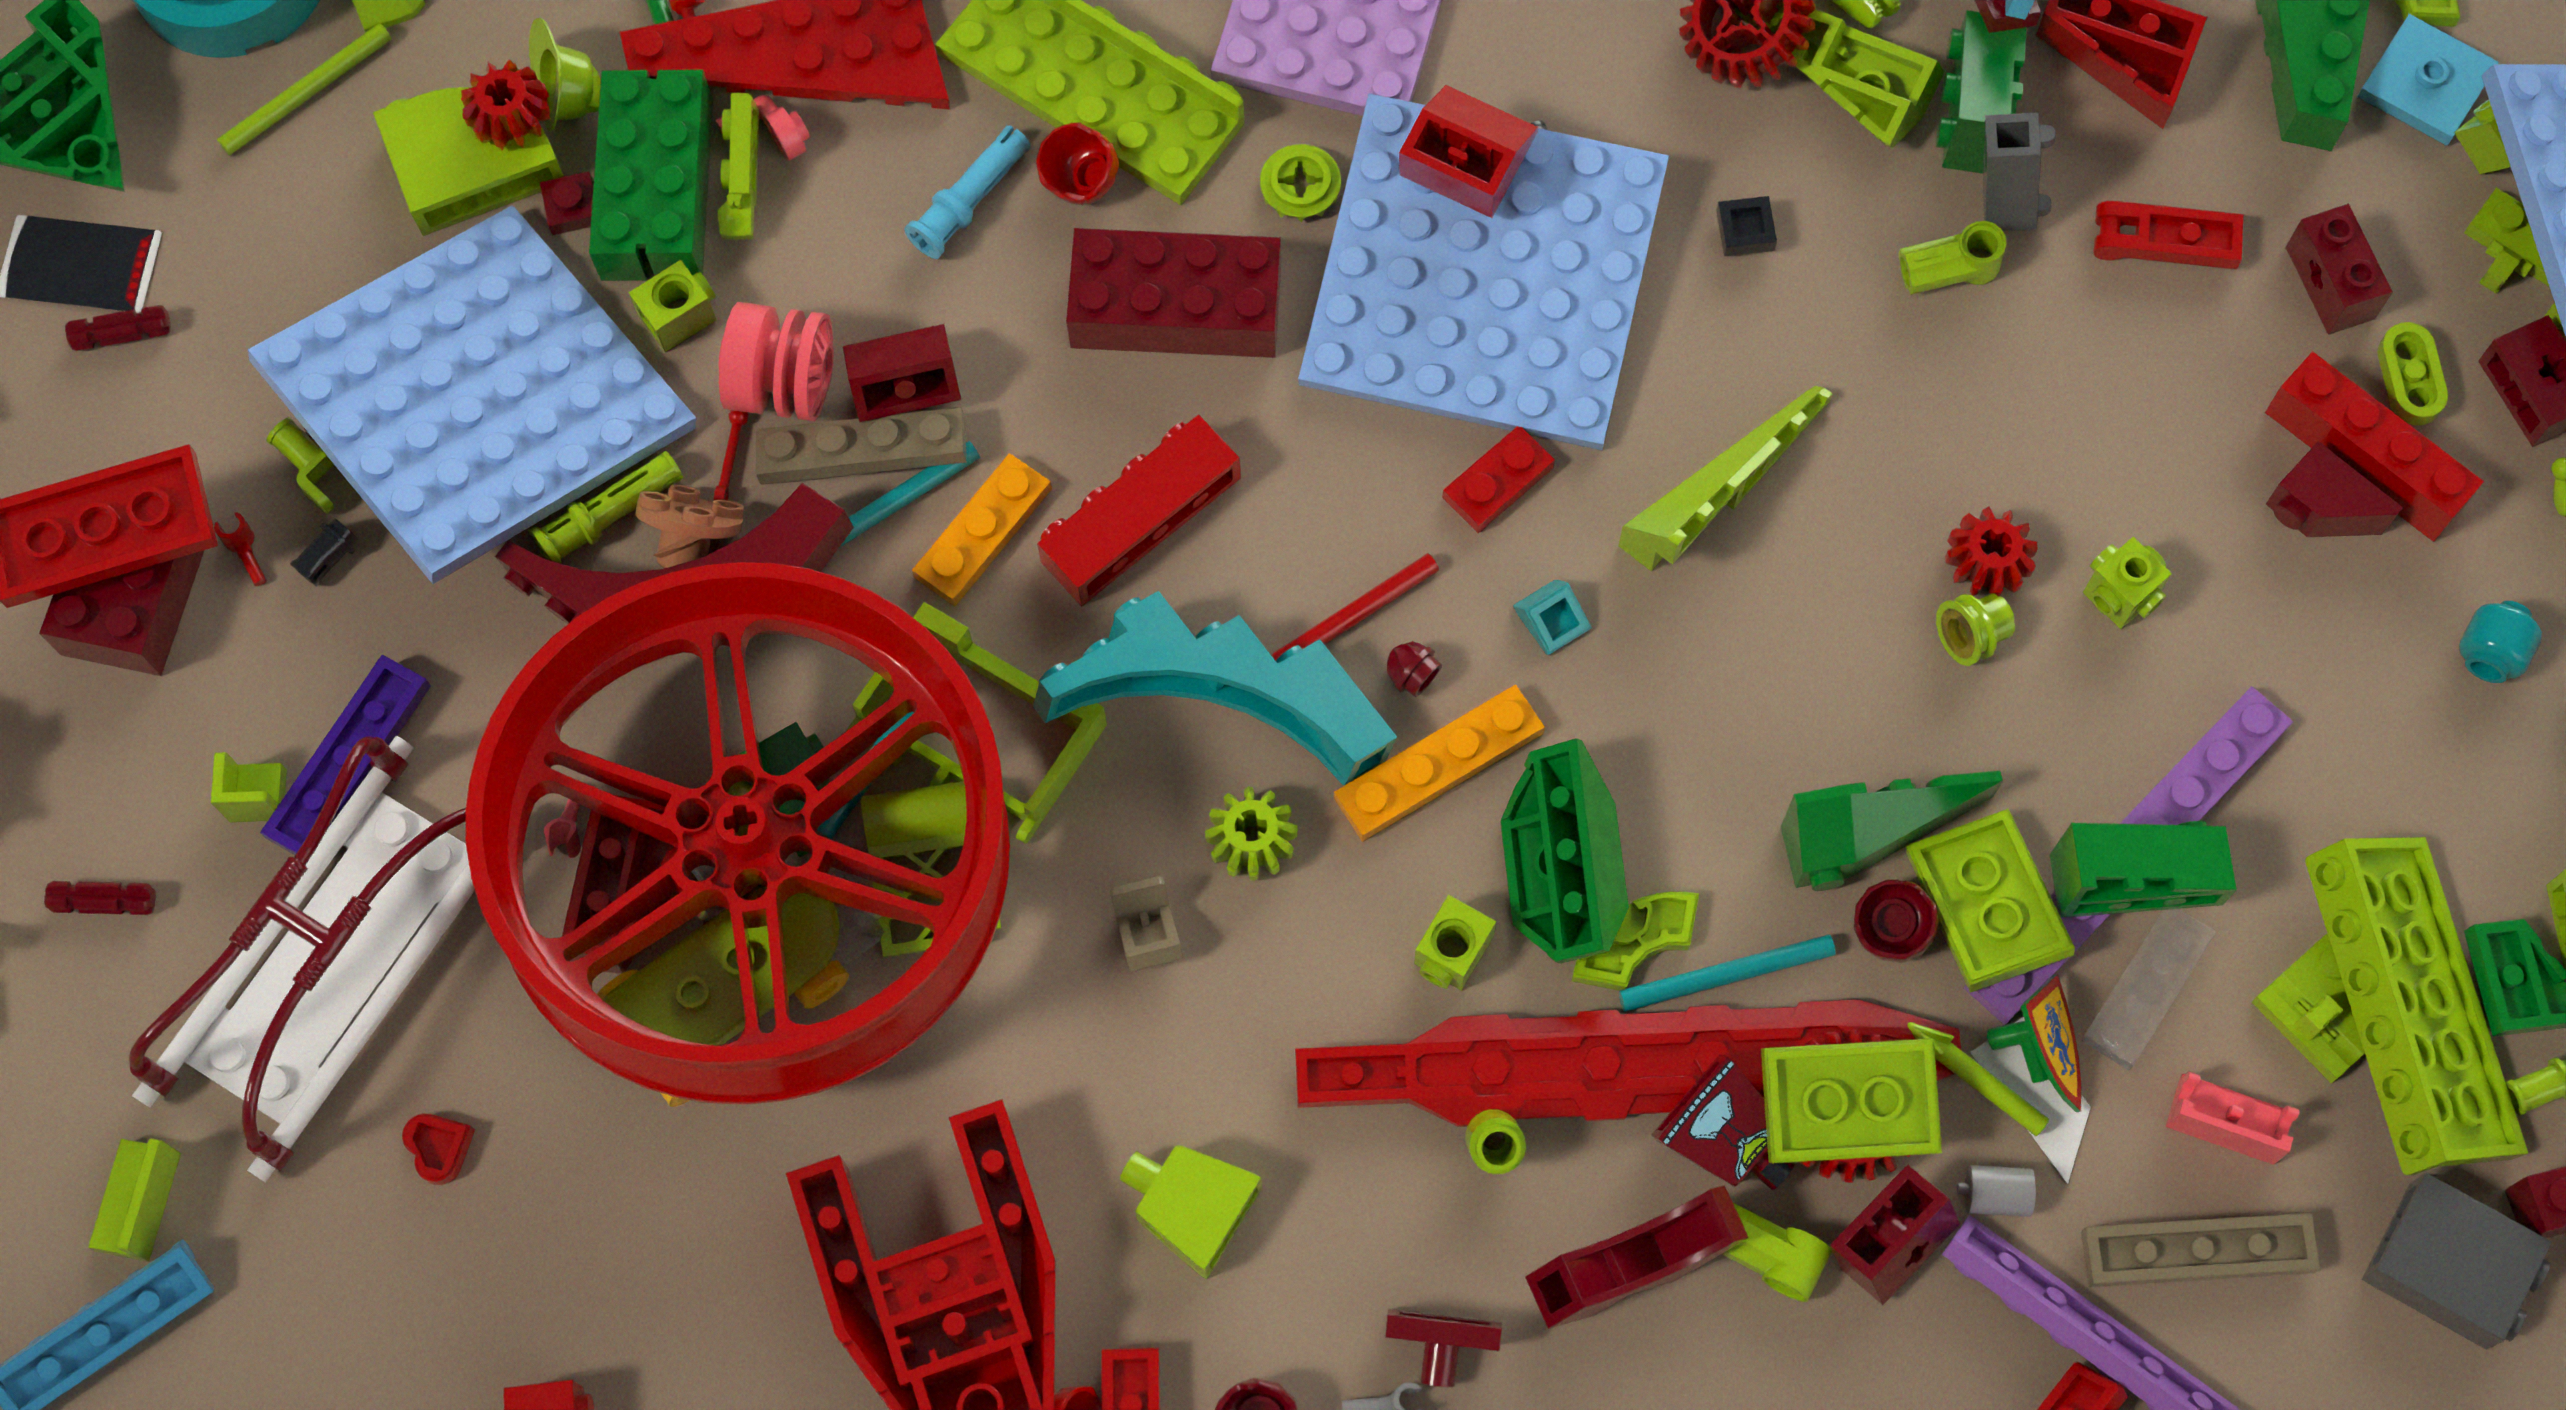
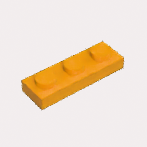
[912,453,1052,607]

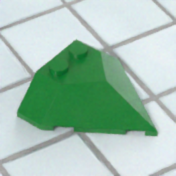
[0,0,125,192]

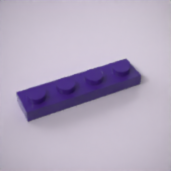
[260,655,431,855]

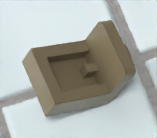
[1110,876,1183,972]

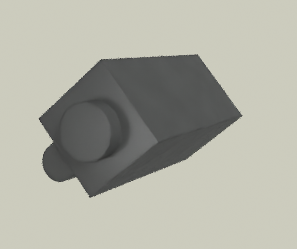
[1982,112,2056,231]

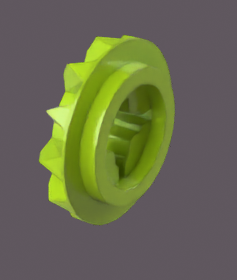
[1260,144,1341,222]

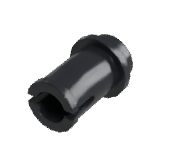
[290,518,359,586]

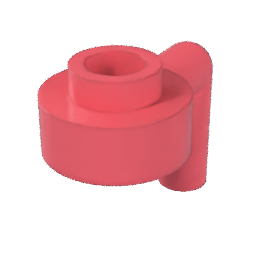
[715,95,810,161]

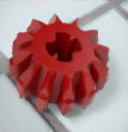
[461,59,550,151]
[1945,506,2038,596]

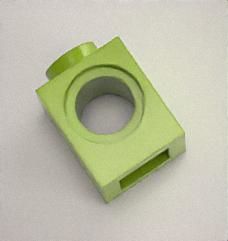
[628,260,717,353]
[1414,894,1496,991]

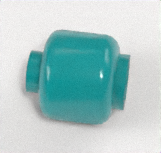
[2459,600,2542,683]

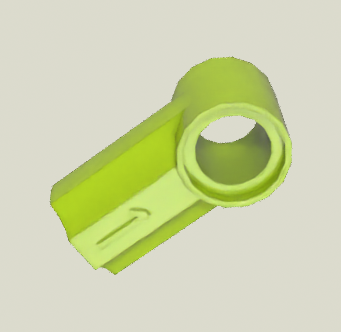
[1898,221,2007,295]
[1722,1203,1832,1302]

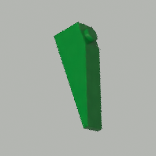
[1781,770,2003,891]

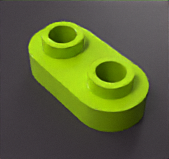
[2377,322,2448,425]

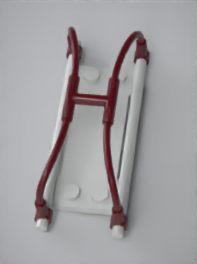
[129,736,475,1183]

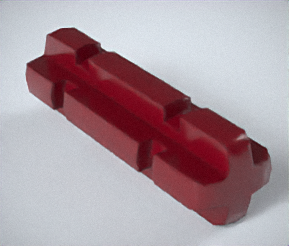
[65,305,171,351]
[44,881,156,915]

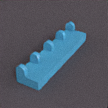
[0,1239,214,1410]

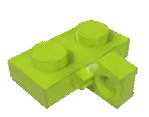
[2464,187,2549,294]

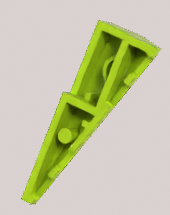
[1734,0,1945,149]
[1618,386,1832,571]

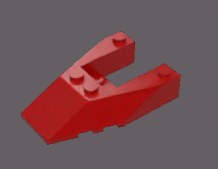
[786,1099,1056,1410]

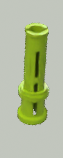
[528,451,684,564]

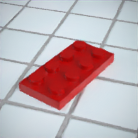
[0,444,218,608]

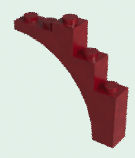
[495,483,854,624]

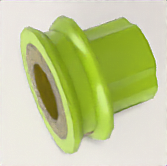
[1936,593,2015,666]

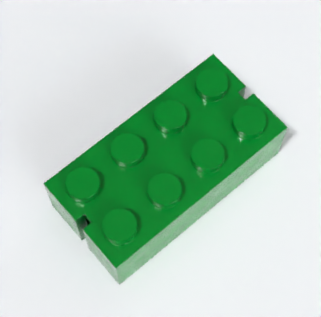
[589,70,713,281]

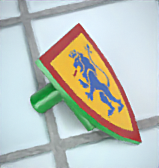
[1987,974,2081,1112]

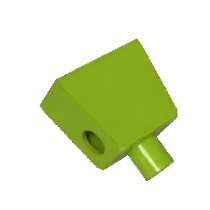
[1119,1145,1262,1279]

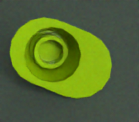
[529,17,601,131]

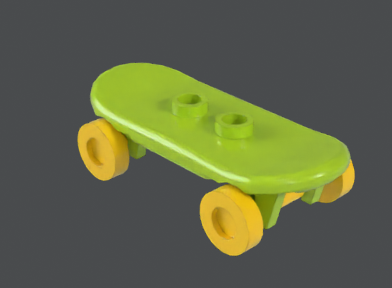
[597,884,849,1107]

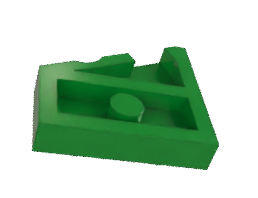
[2464,919,2566,1037]

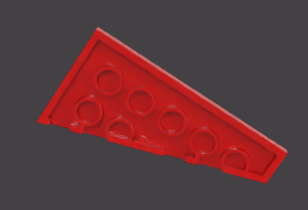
[619,0,949,110]

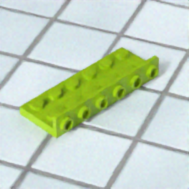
[935,0,1245,206]
[2305,837,2529,1176]

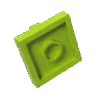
[2251,933,2365,1084]

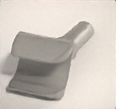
[1342,1382,1424,1410]

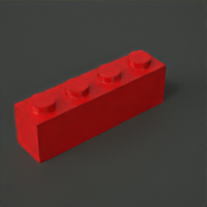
[2265,351,2484,542]
[1037,414,1241,607]

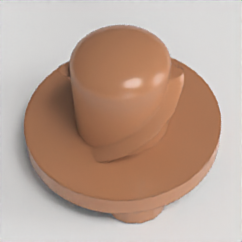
[635,485,744,568]

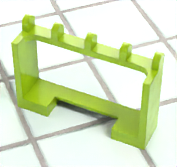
[847,602,1107,844]

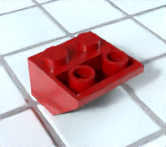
[1399,85,1538,218]

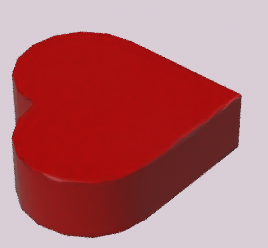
[402,1113,475,1185]

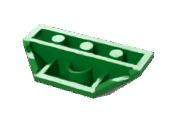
[1500,738,1629,964]

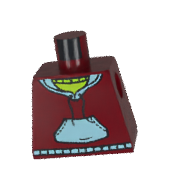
[1651,1055,1794,1190]

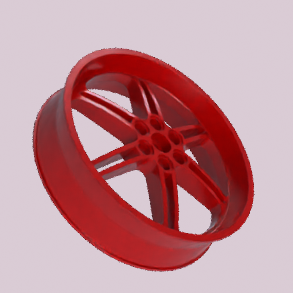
[465,562,1010,1105]

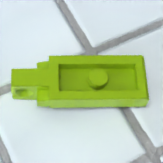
[717,93,759,240]

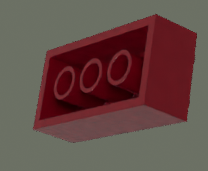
[1066,228,1281,358]

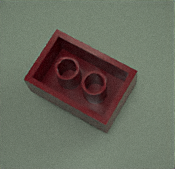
[39,550,205,676]

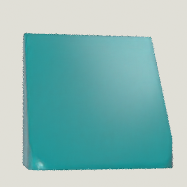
[1513,580,1592,655]

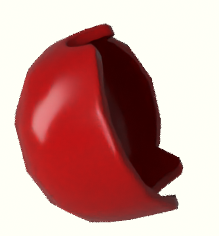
[1036,122,1120,206]

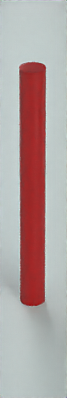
[1271,553,1439,661]

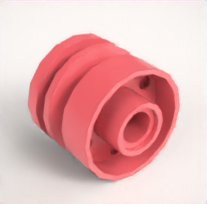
[719,302,834,421]

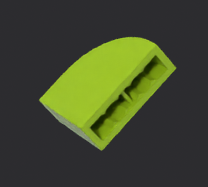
[373,87,564,236]

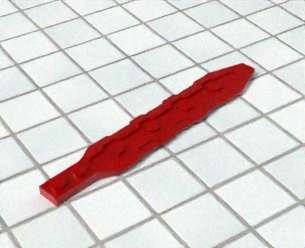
[1295,1000,1962,1127]

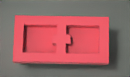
[2165,1071,2299,1165]

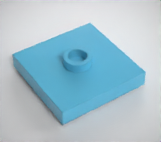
[2357,14,2499,146]

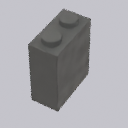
[2361,1172,2552,1350]

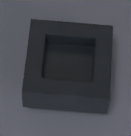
[1716,196,1777,257]

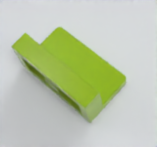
[88,1138,181,1262]

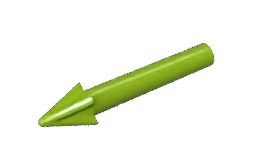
[1907,1022,2050,1136]

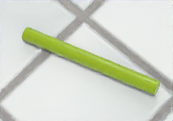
[216,23,392,156]

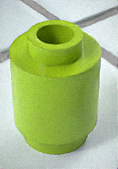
[1465,1109,1526,1174]

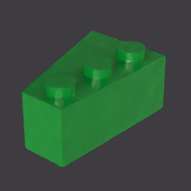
[2256,0,2370,152]
[1935,10,2027,174]
[2049,821,2237,918]

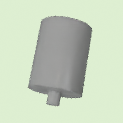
[1956,1165,2036,1217]

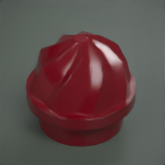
[1387,641,1442,697]

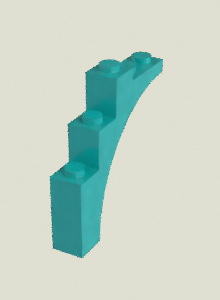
[1033,591,1397,786]

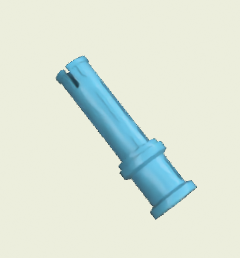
[904,125,1031,259]

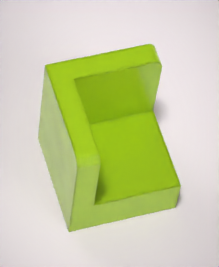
[211,752,287,823]

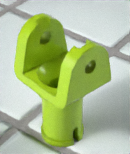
[266,417,334,514]

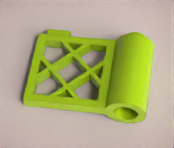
[861,781,1002,958]

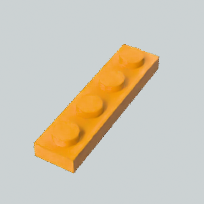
[1334,684,1545,842]

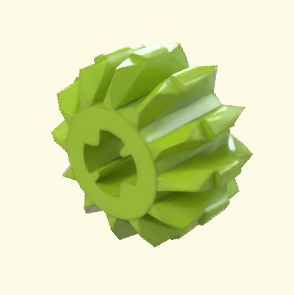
[1205,786,1298,881]

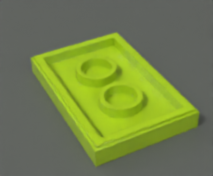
[1906,809,2075,993]
[1761,1039,1942,1163]

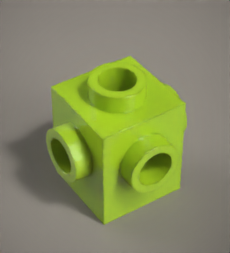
[2083,536,2172,629]

